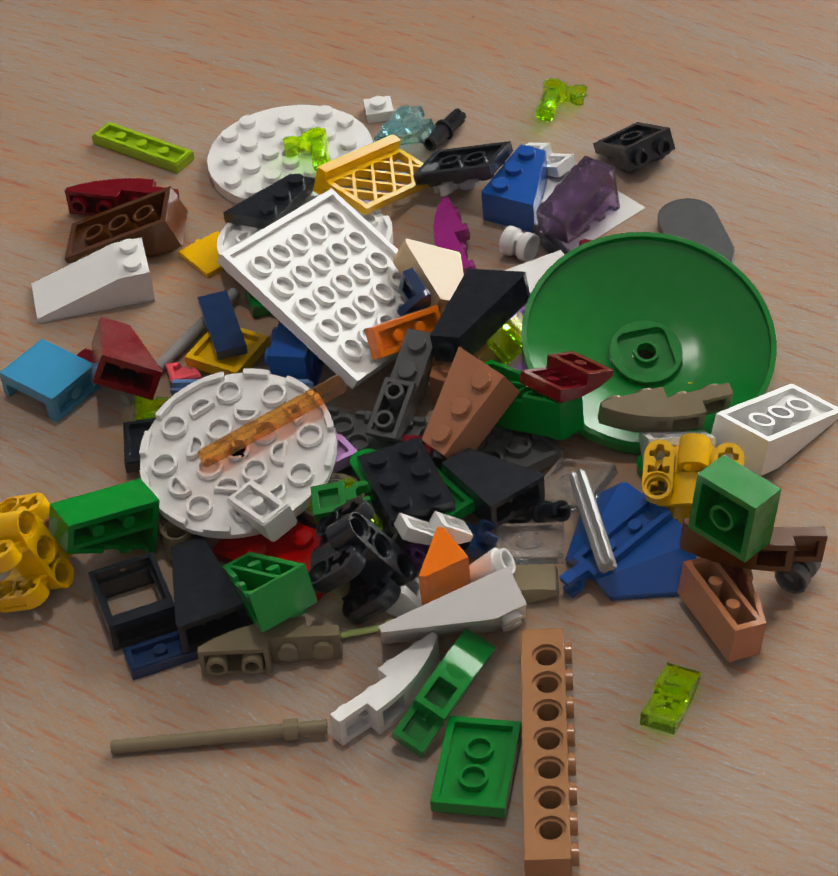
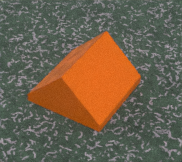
[418,527,471,606]

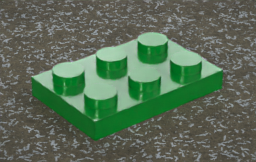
[430,716,522,818]

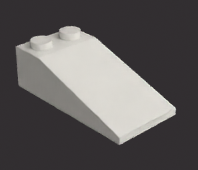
[31,237,155,324]
[711,384,838,476]
[379,566,527,644]

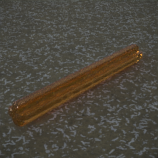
[197,375,347,467]

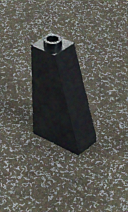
[430,269,530,362]
[171,536,248,654]

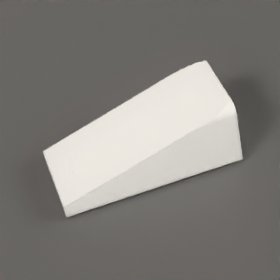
[226,480,297,542]

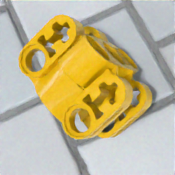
[642,433,745,524]
[0,493,75,613]

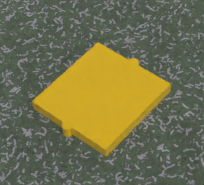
[179,231,224,278]

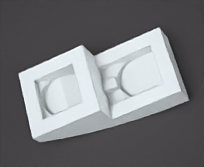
[526,142,577,178]
[394,511,474,545]

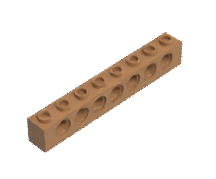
[521,628,579,876]

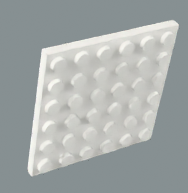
[217,189,406,389]

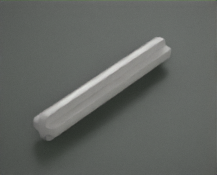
[569,469,617,573]

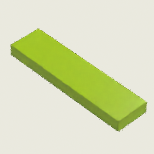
[92,122,195,174]

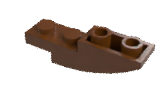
[679,518,828,572]

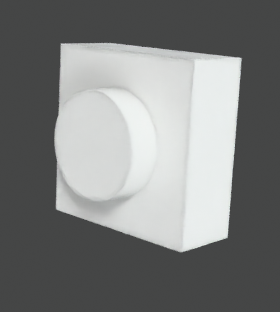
[363,96,395,124]

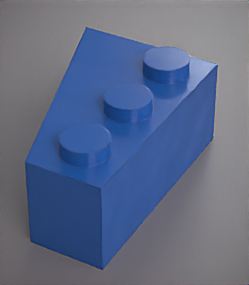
[481,144,548,233]

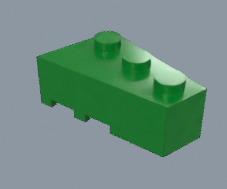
[49,478,160,554]
[222,552,318,633]

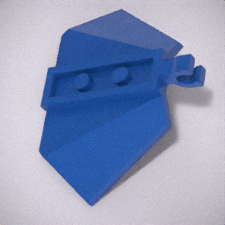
[559,482,697,601]

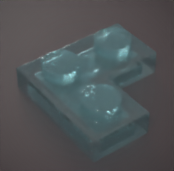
[374,105,435,145]

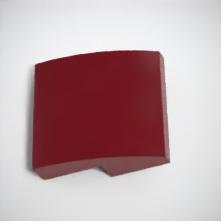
[520,351,614,403]

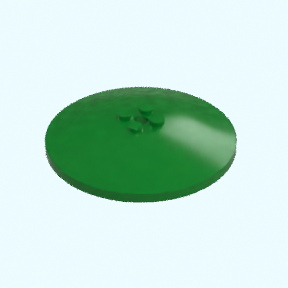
[521,232,777,455]

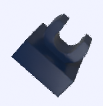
[460,519,498,560]

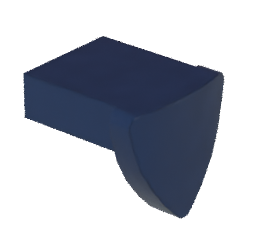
[397,268,432,317]

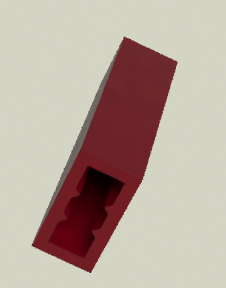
[91,317,163,400]

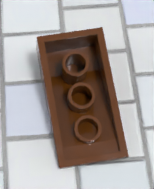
[64,186,188,263]

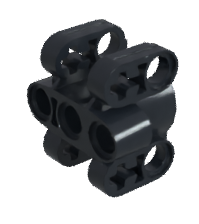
[308,496,417,625]

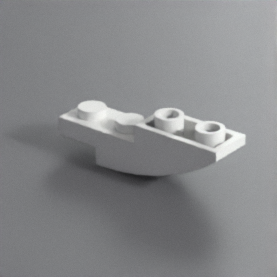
[330,632,440,746]

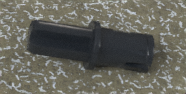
[422,108,466,151]

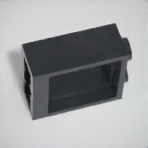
[88,552,177,651]

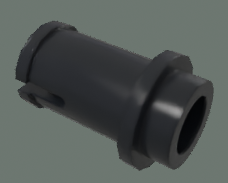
[531,500,571,527]

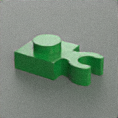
[310,480,372,522]

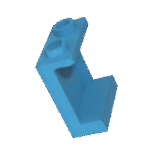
[0,339,100,422]

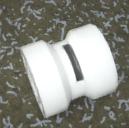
[499,225,540,262]

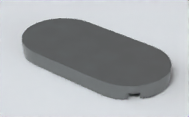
[658,198,735,263]

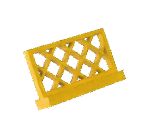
[313,134,428,215]

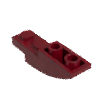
[65,178,180,216]

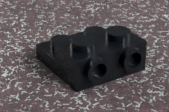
[593,122,675,172]

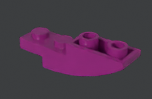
[434,197,476,274]

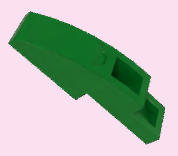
[391,628,496,757]

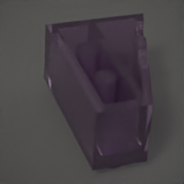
[536,155,620,244]

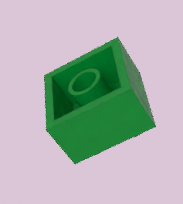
[688,455,782,562]

